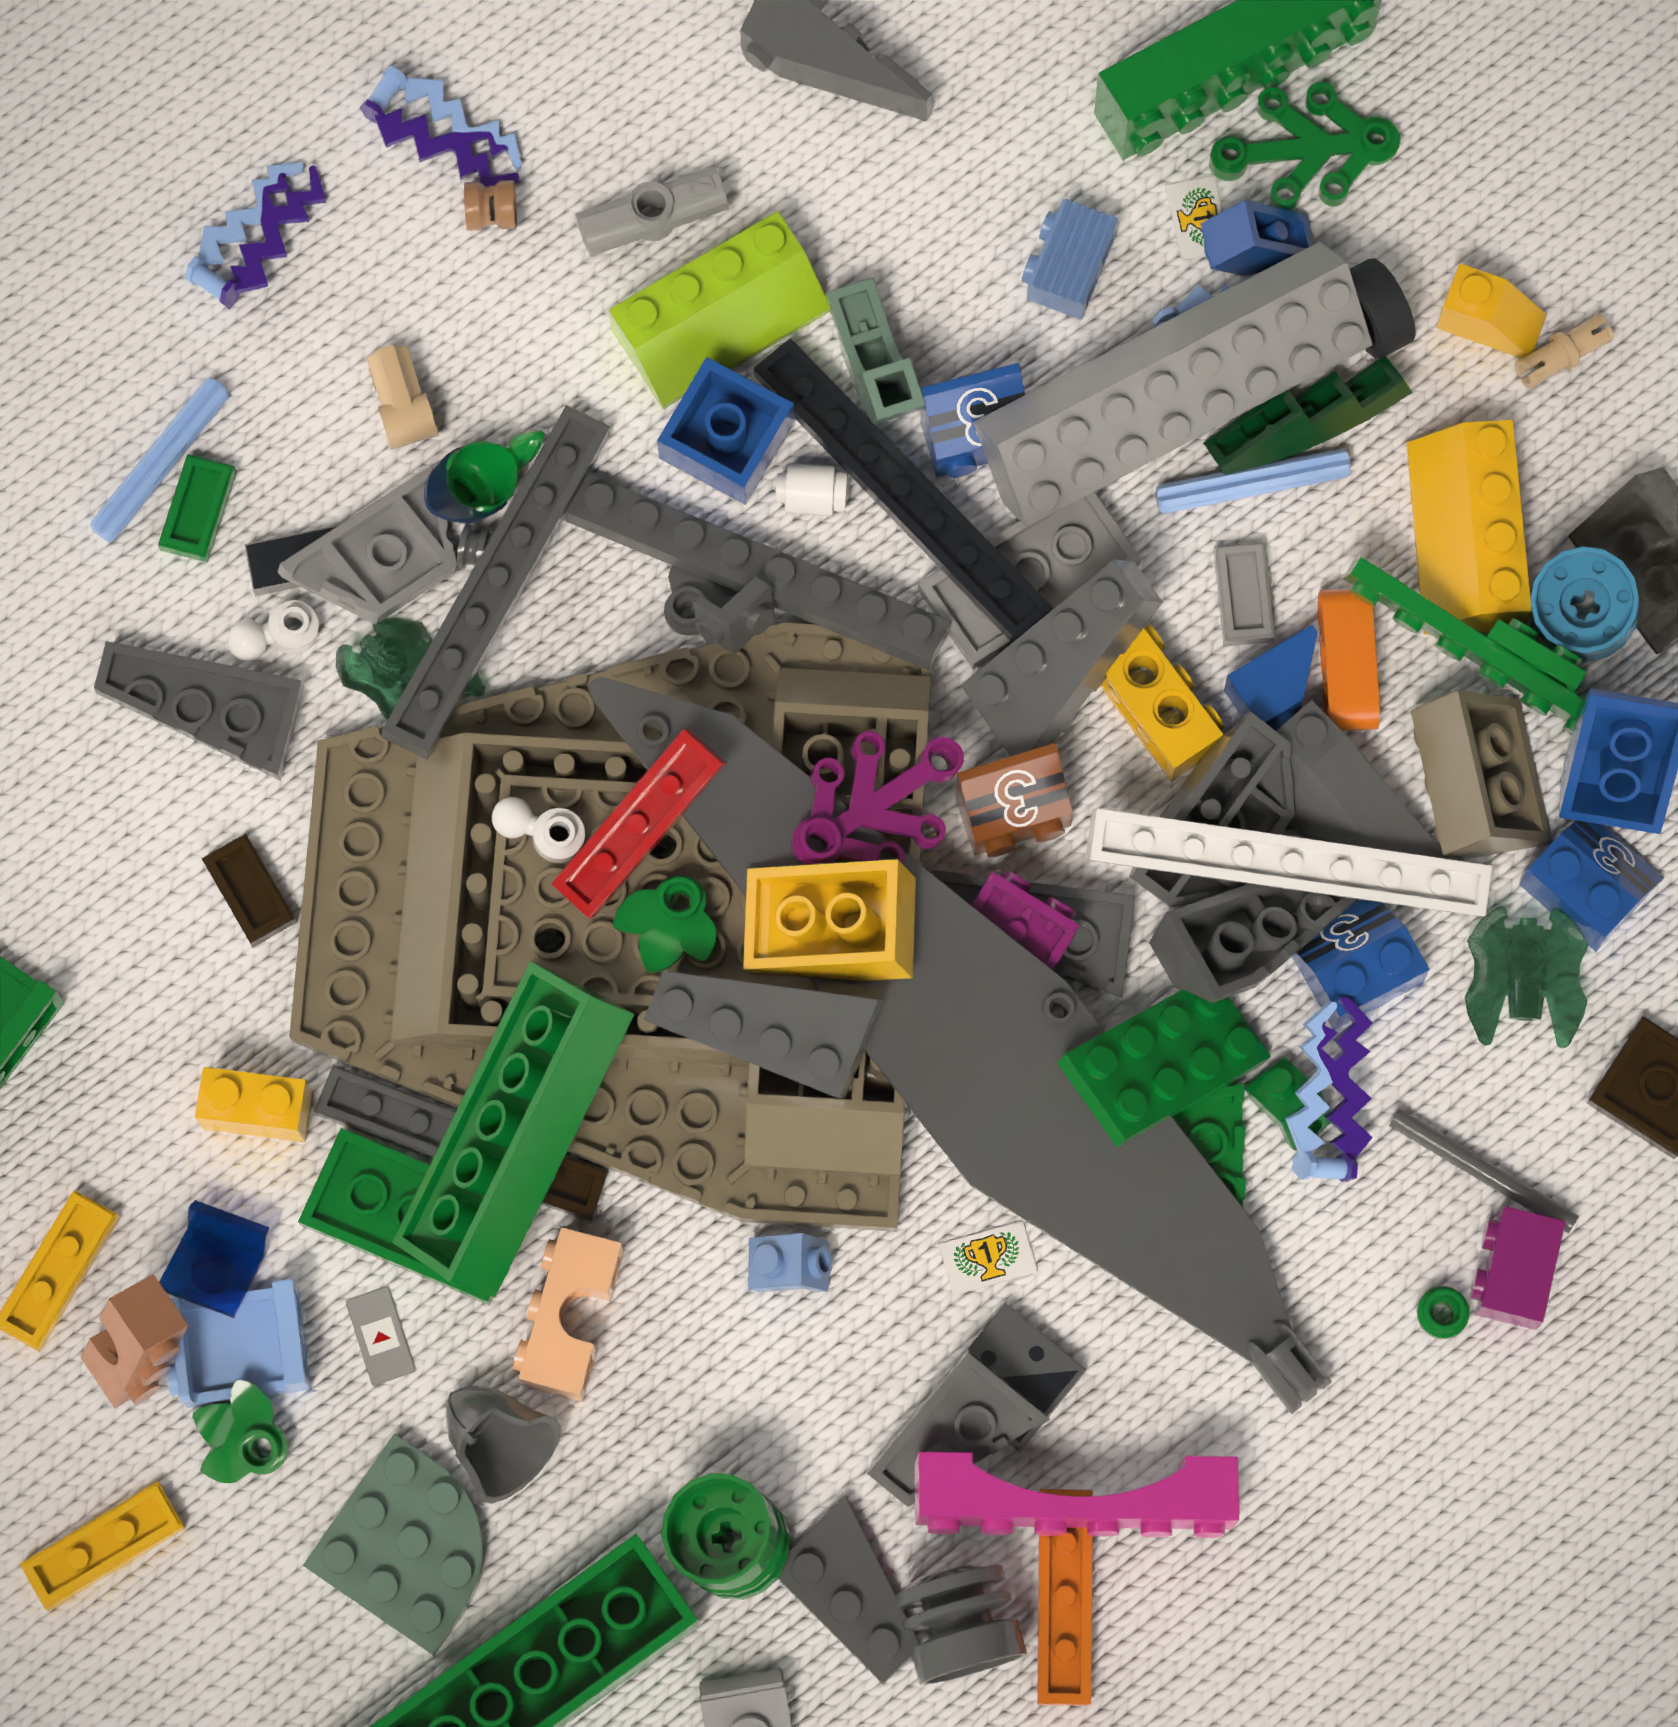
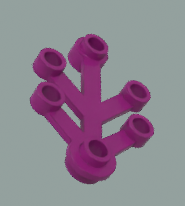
[791,731,964,865]

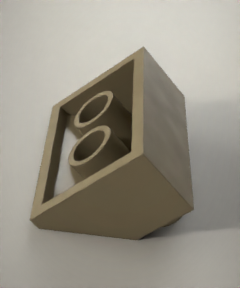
[1410,690,1552,858]

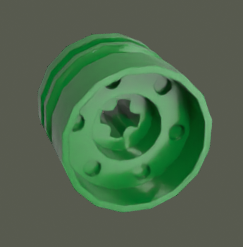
[661,1473,791,1600]

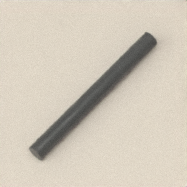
[1389,1108,1579,1234]

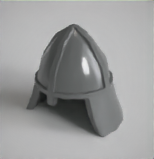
[445,1386,561,1504]

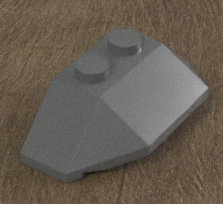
[1129,712,1295,907]

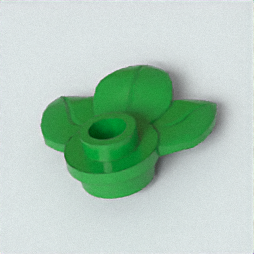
[612,875,716,973]
[192,1379,289,1483]

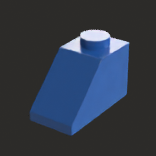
[1201,200,1314,276]
[1224,625,1318,731]

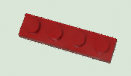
[552,728,727,919]

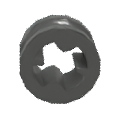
[457,524,492,569]

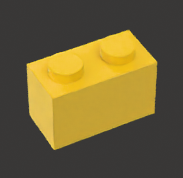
[195,1067,313,1142]

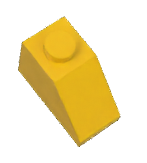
[1437,263,1547,359]

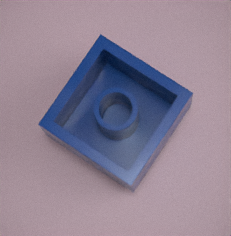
[657,357,794,505]

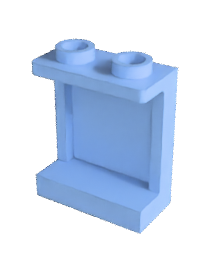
[167,1279,312,1408]

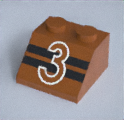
[956,743,1073,857]

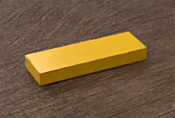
[0,1190,121,1352]
[20,1482,186,1611]

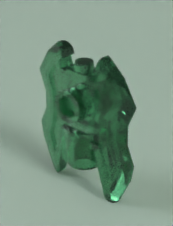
[335,617,486,720]
[1465,906,1589,1049]

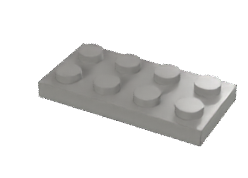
[918,492,1141,670]

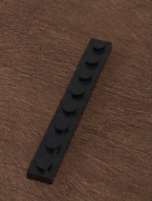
[753,338,1054,643]

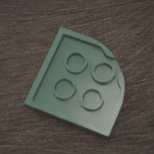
[303,1434,484,1656]

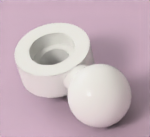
[227,600,319,661]
[492,797,585,863]

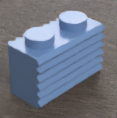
[1021,199,1118,320]

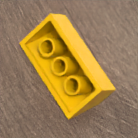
[1406,420,1532,635]

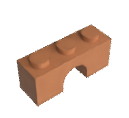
[80,1274,189,1408]

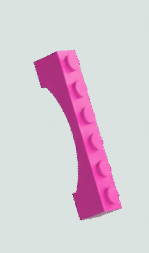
[915,1452,1239,1538]

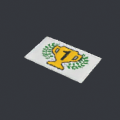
[1165,176,1223,261]
[938,1221,1038,1296]

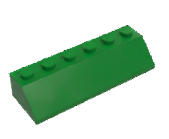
[392,961,634,1298]

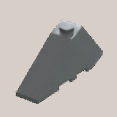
[740,0,932,121]
[1149,884,1359,1003]

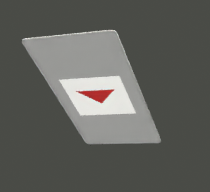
[346,1287,415,1386]

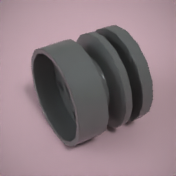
[895,1565,1028,1685]

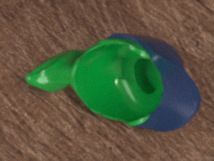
[424,430,545,524]

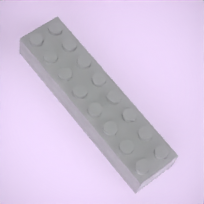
[973,242,1372,527]

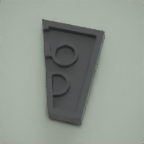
[778,1496,920,1686]

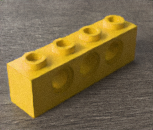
[1100,624,1224,782]

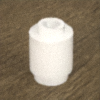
[776,464,848,516]

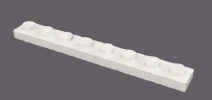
[1085,808,1492,917]

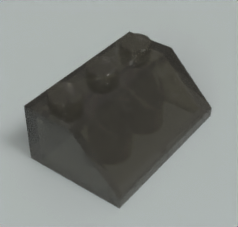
[1568,467,1678,655]

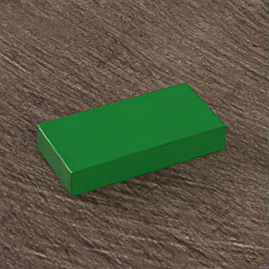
[158,454,237,563]

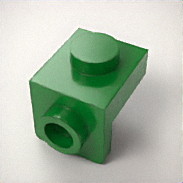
[1245,1057,1331,1150]

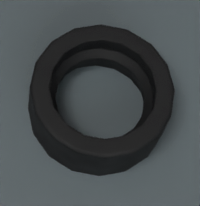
[1349,258,1416,358]

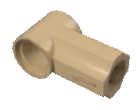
[367,345,439,450]

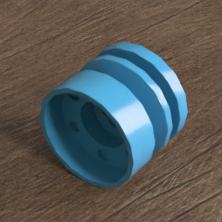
[1530,546,1640,662]

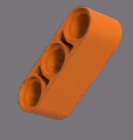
[1318,589,1380,731]

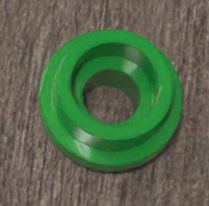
[1416,1286,1470,1339]

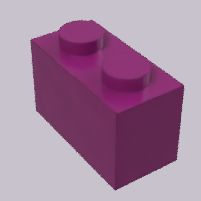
[1470,1206,1566,1330]

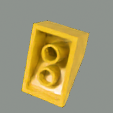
[743,859,916,981]

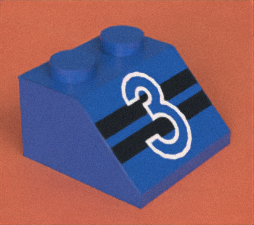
[920,363,1025,478]
[1519,820,1664,952]
[1292,900,1430,1030]

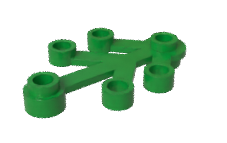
[1209,82,1400,211]

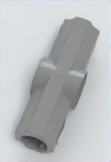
[575,166,729,257]

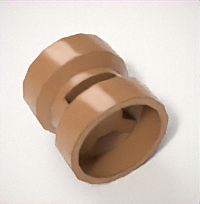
[464,180,517,231]

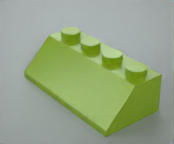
[608,211,830,409]

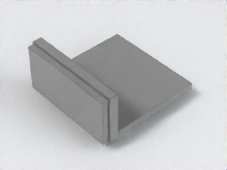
[699,1668,792,1727]

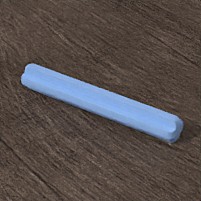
[90,377,229,542]
[1155,448,1351,514]

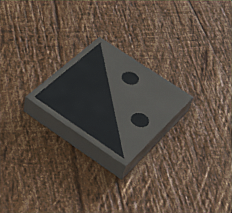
[939,1303,1087,1452]

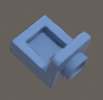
[748,1233,832,1293]

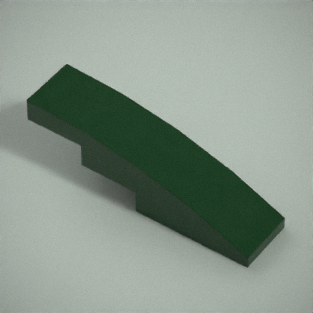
[1203,356,1412,475]

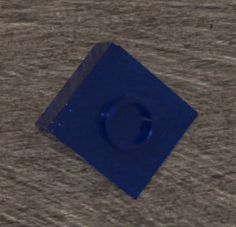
[159,1200,269,1318]

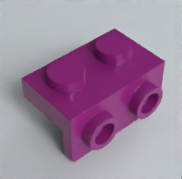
[972,870,1080,970]

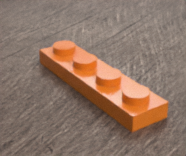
[1037,1489,1093,1706]

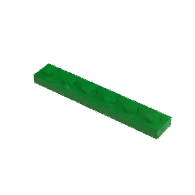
[1343,557,1585,735]

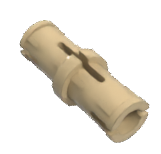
[1514,313,1614,389]

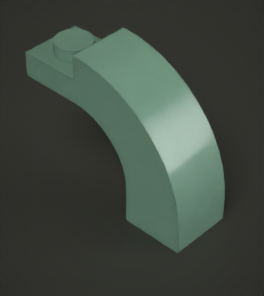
[825,277,925,425]

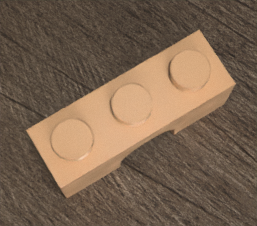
[513,1227,624,1402]

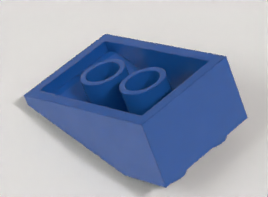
[1559,688,1678,834]

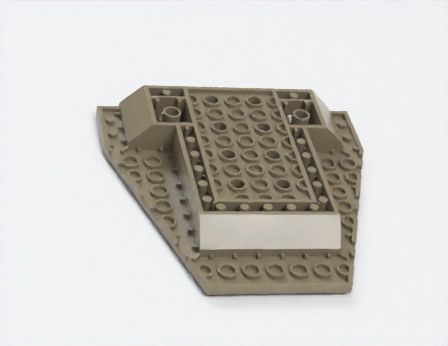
[289,623,932,1232]

